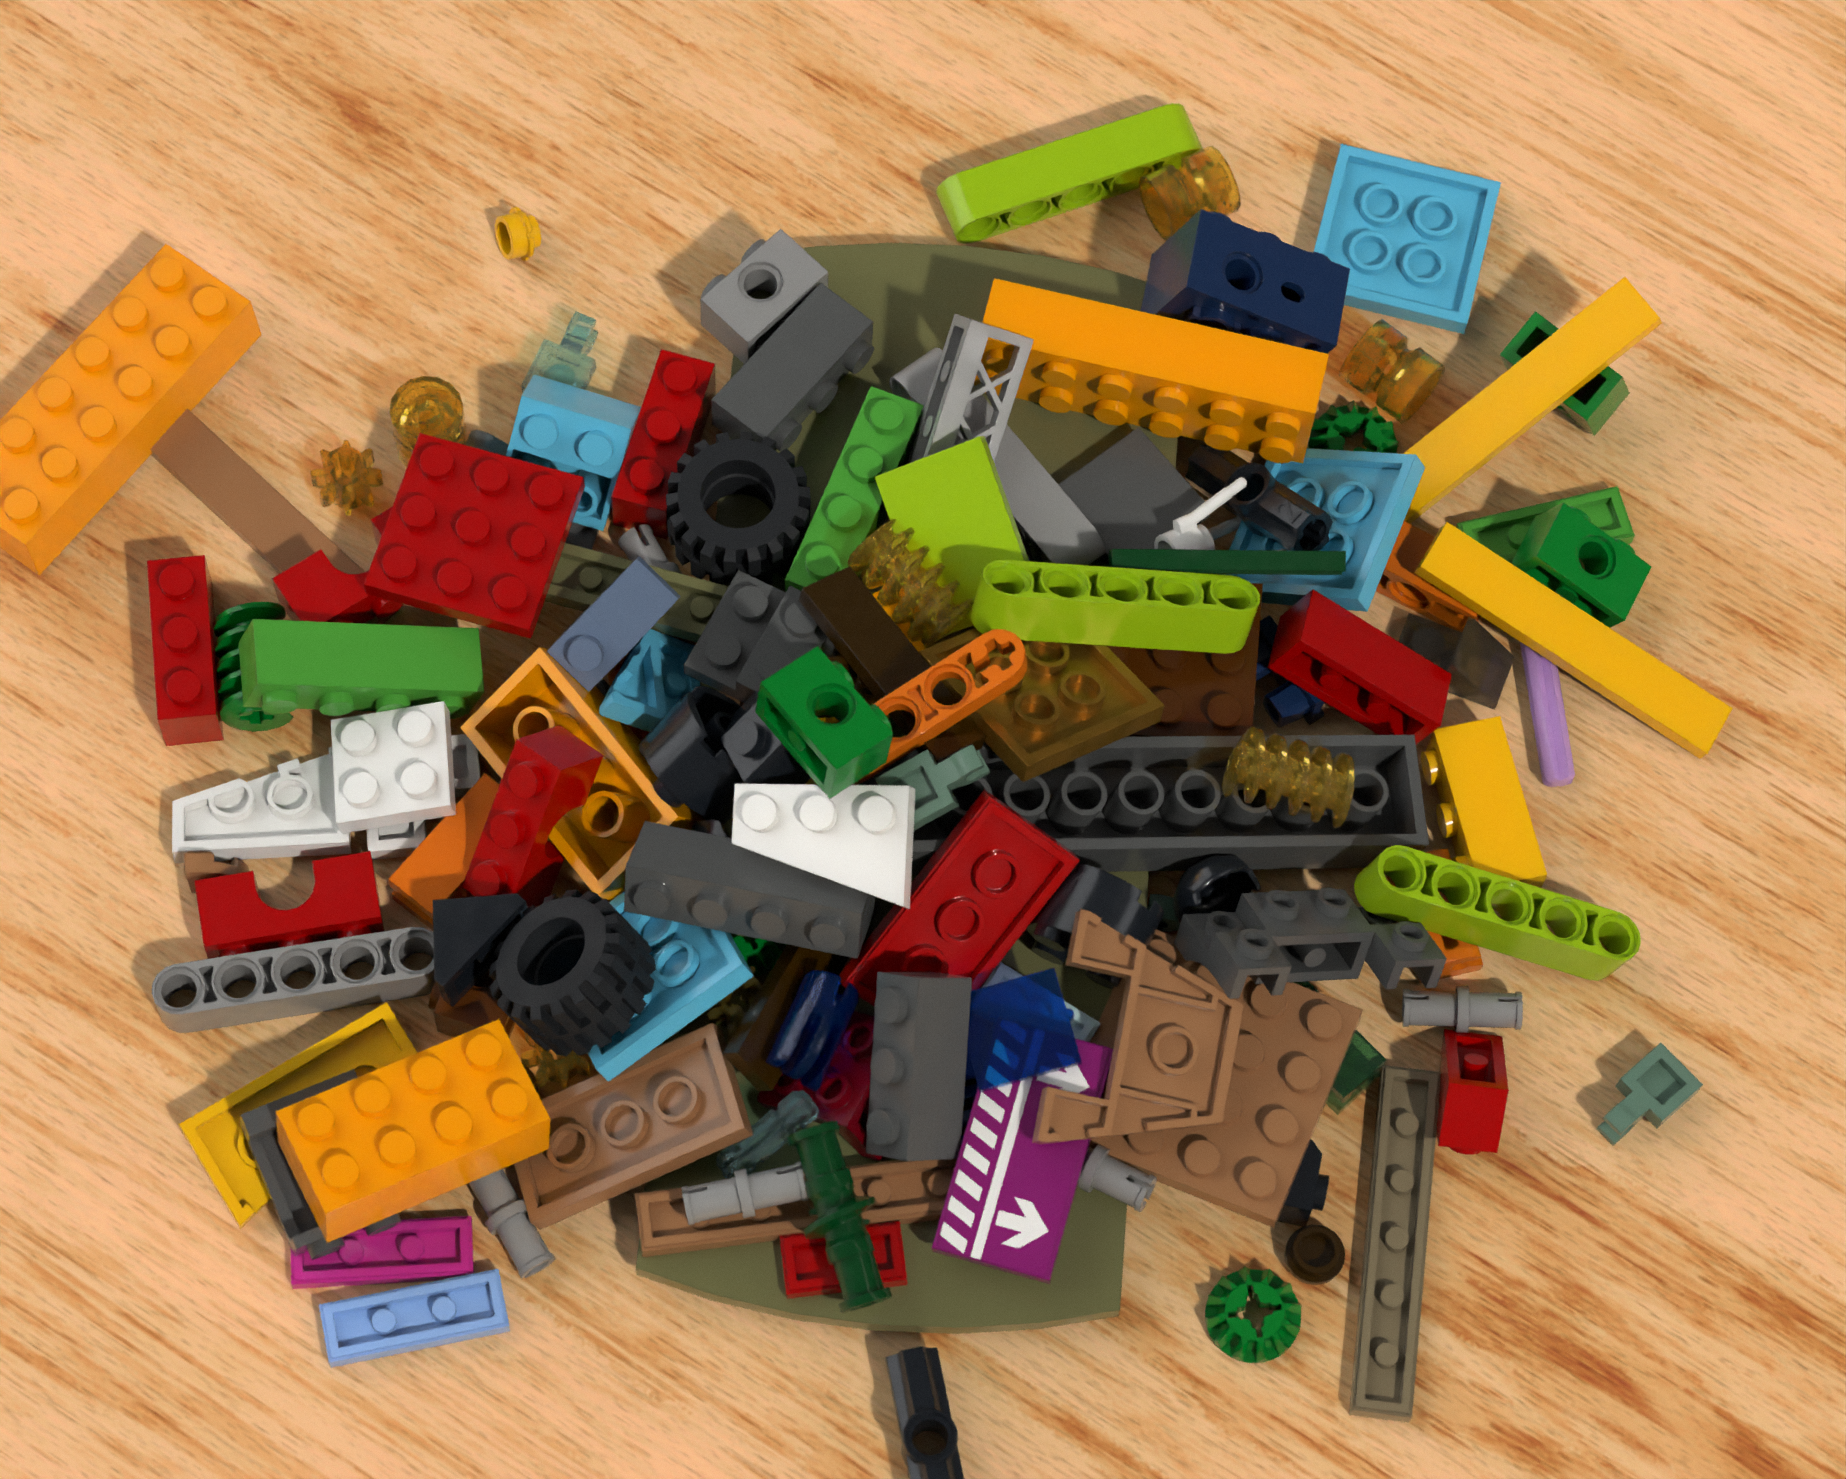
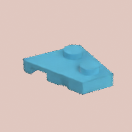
[599,629,700,732]

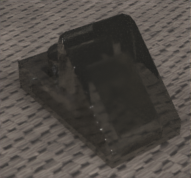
[1398,613,1515,710]

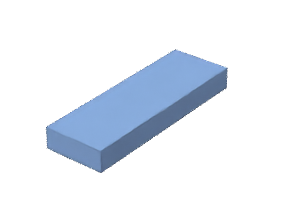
[319,1269,510,1368]

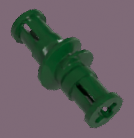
[786,1121,892,1313]

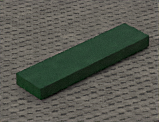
[1108,549,1346,575]

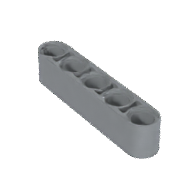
[889,347,1105,565]
[152,927,435,1033]

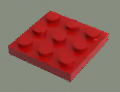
[364,433,585,639]

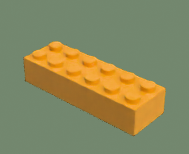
[0,244,262,576]
[974,278,1329,464]

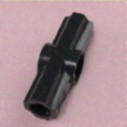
[1185,445,1333,551]
[885,1346,964,1479]

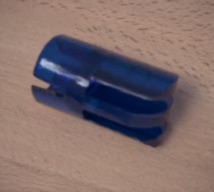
[765,970,859,1091]

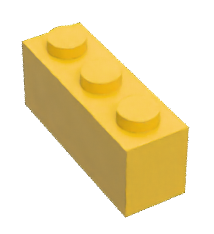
[1421,716,1547,888]

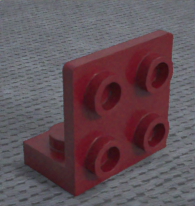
[757,1003,882,1161]

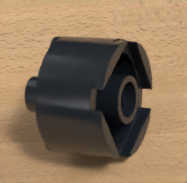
[638,686,749,825]
[1026,863,1164,989]

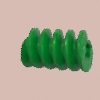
[213,602,293,732]

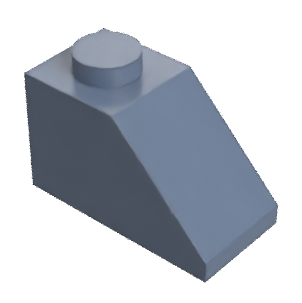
[547,556,681,692]

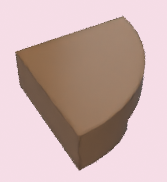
[184,851,249,893]

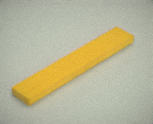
[1403,277,1662,524]
[1414,522,1733,759]

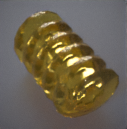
[847,519,974,647]
[1222,726,1355,828]

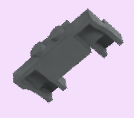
[1174,888,1447,999]

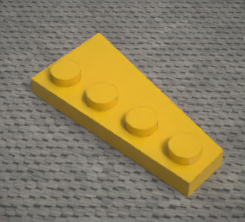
[179,1002,417,1230]

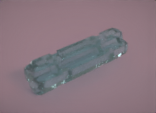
[716,1090,819,1179]

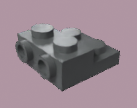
[684,570,839,703]

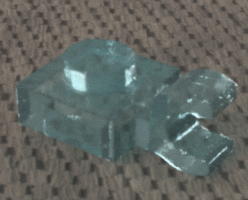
[521,312,598,394]

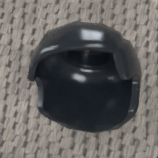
[1173,855,1261,923]

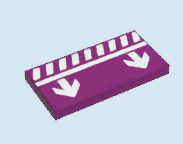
[932,1018,1113,1284]

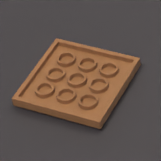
[1089,930,1363,1228]

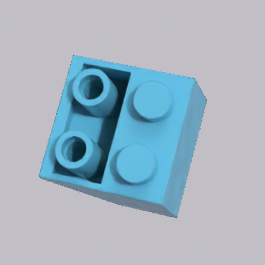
[506,374,641,531]

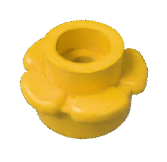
[495,207,541,261]

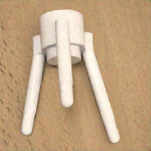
[1154,477,1288,551]

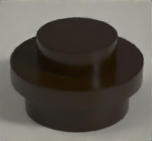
[1284,1225,1345,1285]

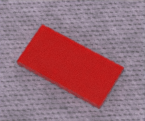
[837,790,1080,1007]

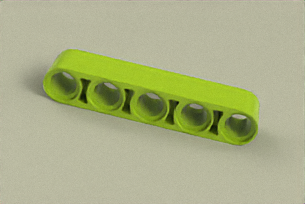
[936,103,1205,244]
[970,560,1260,654]
[1354,845,1641,981]

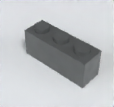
[711,283,874,452]
[866,971,972,1161]

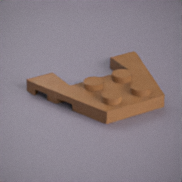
[1032,909,1244,1144]

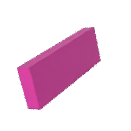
[291,1216,474,1289]

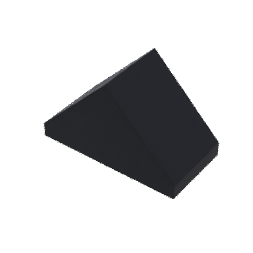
[433,893,528,1008]

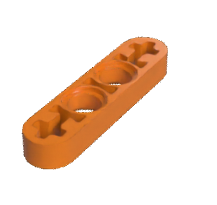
[852,629,1027,785]

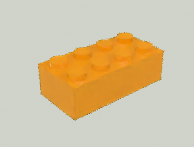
[460,647,705,900]
[276,1019,550,1243]

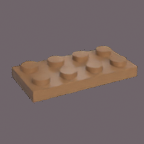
[514,1023,754,1230]

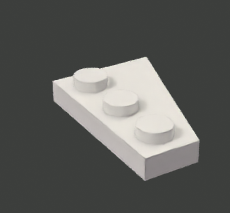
[172,747,351,863]
[731,784,916,909]

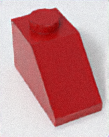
[1437,1029,1509,1155]

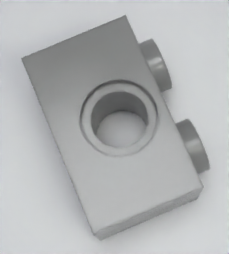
[700,229,828,364]

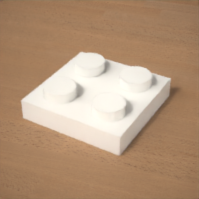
[331,701,456,834]

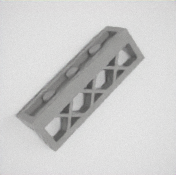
[885,314,1034,538]

